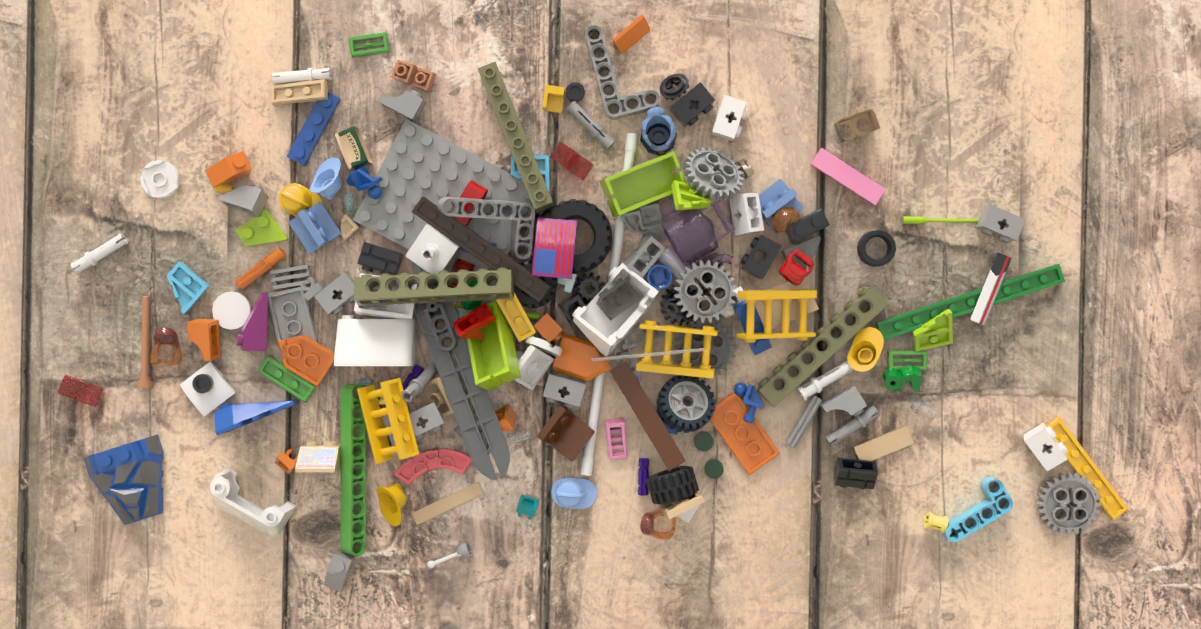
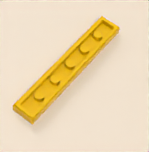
[1046,417,1128,520]

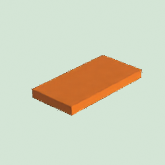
[710,392,780,475]

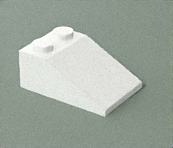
[354,273,418,319]

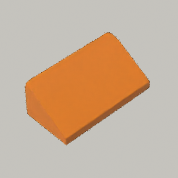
[613,15,650,54]
[495,404,516,431]

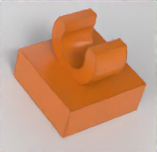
[275,449,298,475]

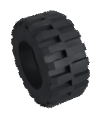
[543,199,612,274]

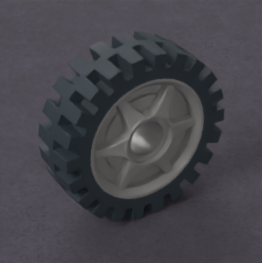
[656,375,716,433]

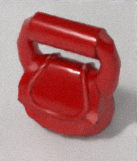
[779,250,814,286]

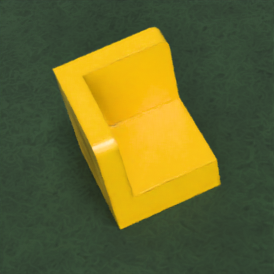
[542,85,565,113]

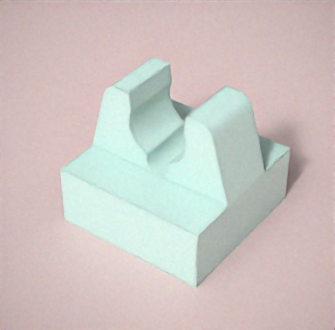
[556,273,577,293]

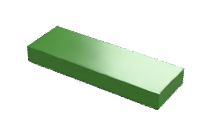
[257,355,317,403]

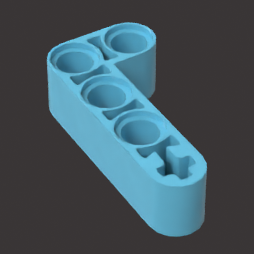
[942,477,1013,542]

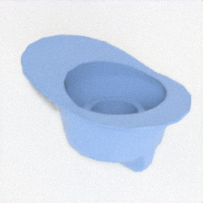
[310,157,342,200]
[551,477,597,509]

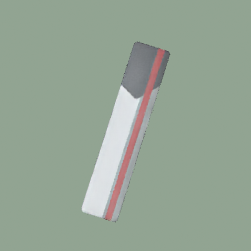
[970,253,1011,325]

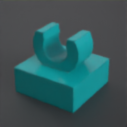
[516,494,539,520]

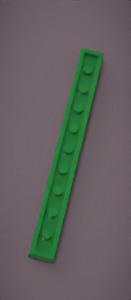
[875,264,1065,340]

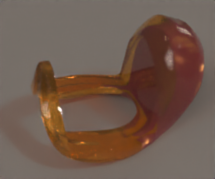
[150,327,182,365]
[640,509,676,539]

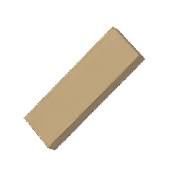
[271,79,328,106]
[853,425,914,461]

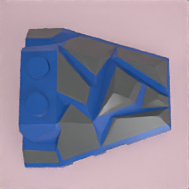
[84,435,164,525]

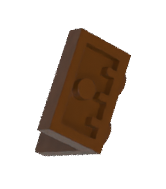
[537,406,595,462]

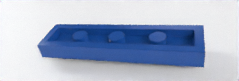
[287,92,341,166]

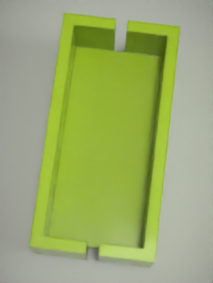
[599,151,686,217]
[463,301,521,391]

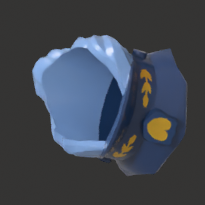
[640,107,677,156]

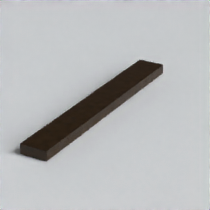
[412,196,551,302]

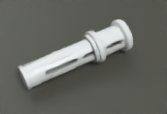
[796,361,853,401]

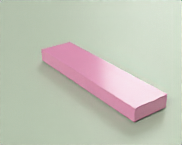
[810,148,886,206]

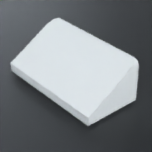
[658,246,691,280]

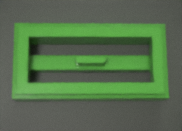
[348,32,390,58]
[887,351,927,370]

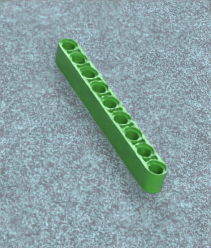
[340,384,366,557]

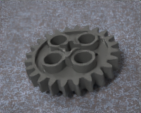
[674,317,737,379]

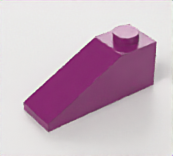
[237,292,268,351]

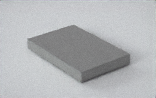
[268,287,318,350]

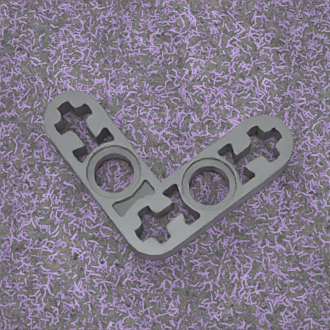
[613,322,663,383]

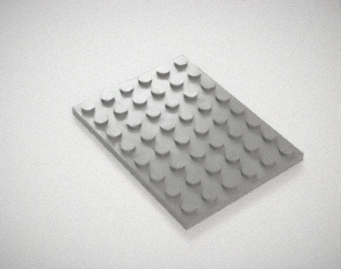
[353,119,533,273]

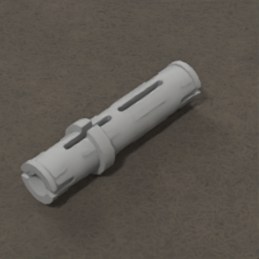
[567,101,615,150]
[401,362,438,402]
[825,405,880,447]

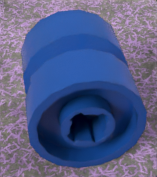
[646,265,672,290]

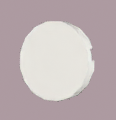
[140,160,180,199]
[212,291,252,330]
[524,336,563,357]

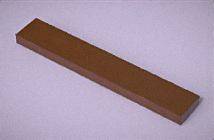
[610,361,686,471]

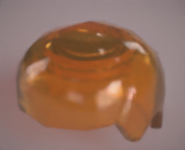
[771,207,800,233]

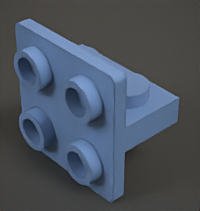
[759,179,803,231]
[289,202,341,254]

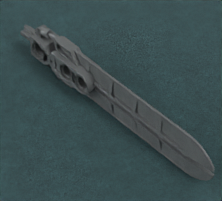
[413,264,510,480]

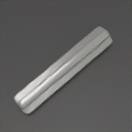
[786,396,822,448]

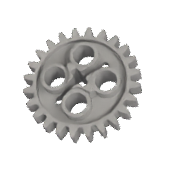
[682,147,745,201]
[673,260,737,323]
[1036,472,1102,535]

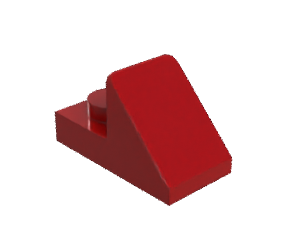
[452,303,496,339]

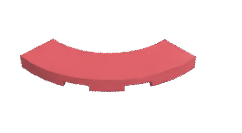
[394,449,472,485]

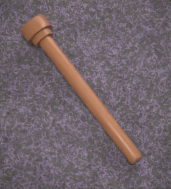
[137,296,153,388]

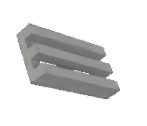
[270,265,311,290]

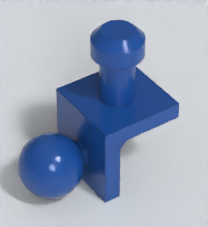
[346,165,383,199]
[734,382,765,424]

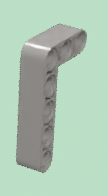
[585,25,660,120]
[437,197,535,260]

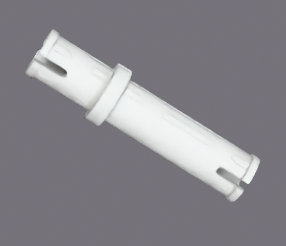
[272,67,332,85]
[71,233,128,274]

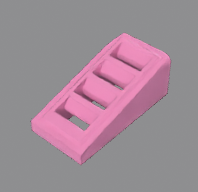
[605,418,628,460]

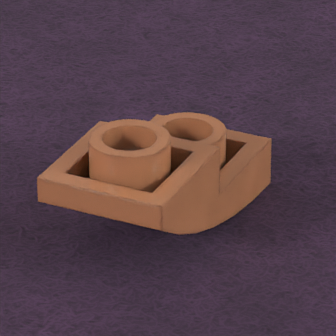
[391,60,436,92]

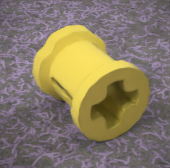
[924,511,948,533]

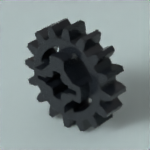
[659,285,702,326]

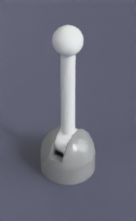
[427,542,473,568]

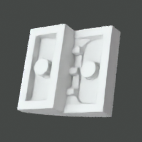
[180,361,235,416]

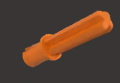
[235,247,287,289]

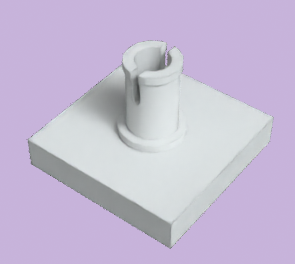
[405,224,460,274]
[515,344,555,390]

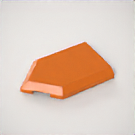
[553,333,611,381]
[278,335,334,387]

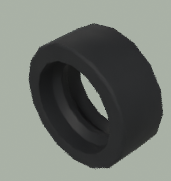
[857,230,896,267]

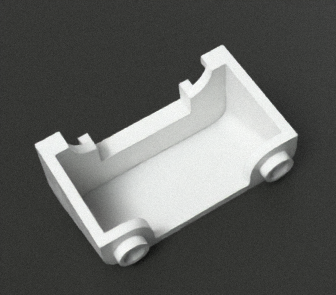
[572,263,659,357]
[334,315,416,366]
[210,469,296,537]

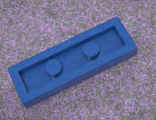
[733,300,772,355]

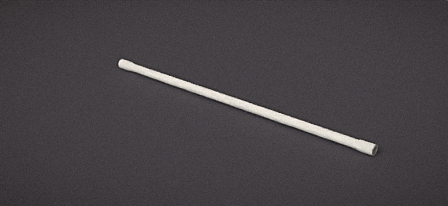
[580,133,638,476]

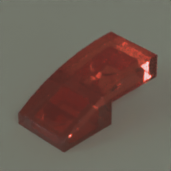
[550,141,594,180]
[58,375,103,407]

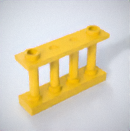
[737,289,817,343]
[636,320,719,378]
[357,378,419,464]

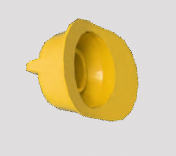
[279,183,323,217]
[847,327,884,372]
[377,483,407,526]

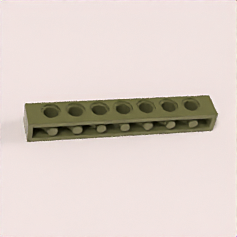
[478,62,555,214]
[354,268,514,306]
[757,287,888,408]

